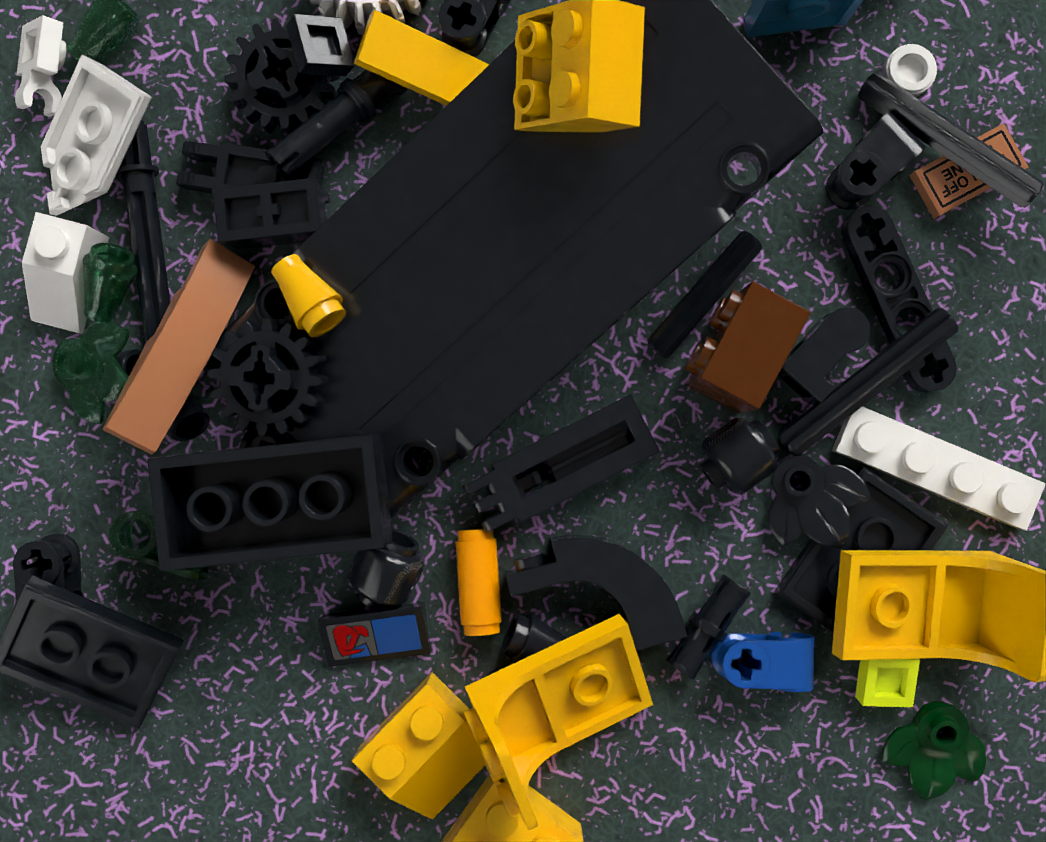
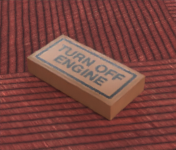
[909,123,1028,219]

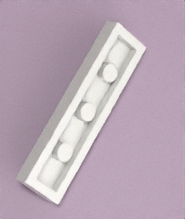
[832,406,1046,531]

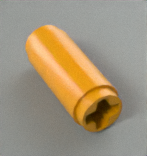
[455,529,502,636]

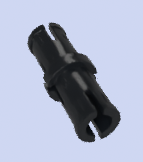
[666,575,751,680]

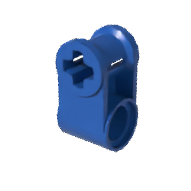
[710,632,815,692]

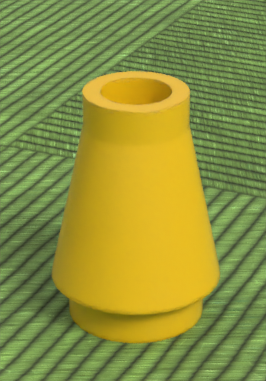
[271,254,346,337]

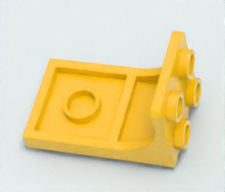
[832,550,1046,683]
[464,614,653,831]

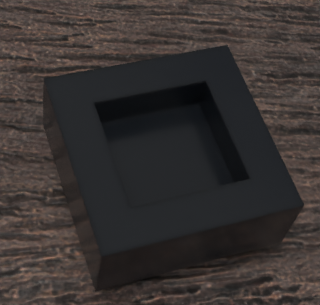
[286,14,355,77]

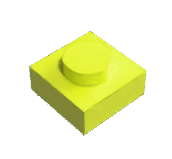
[855,659,920,707]

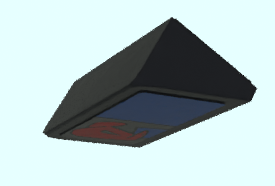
[318,602,431,667]

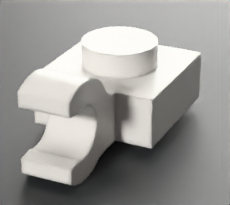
[15,15,67,117]

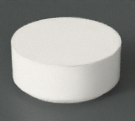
[882,44,937,97]

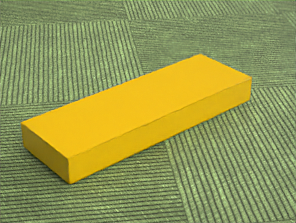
[354,10,489,106]

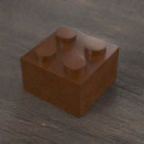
[684,281,811,414]

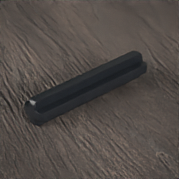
[647,230,762,358]

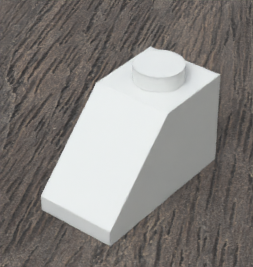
[22,212,109,334]

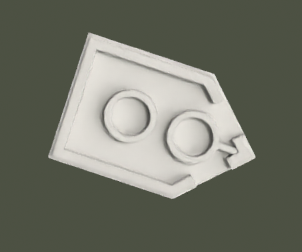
[41,55,152,216]

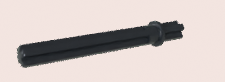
[116,120,170,344]

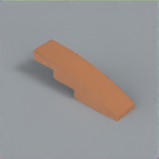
[102,238,255,455]

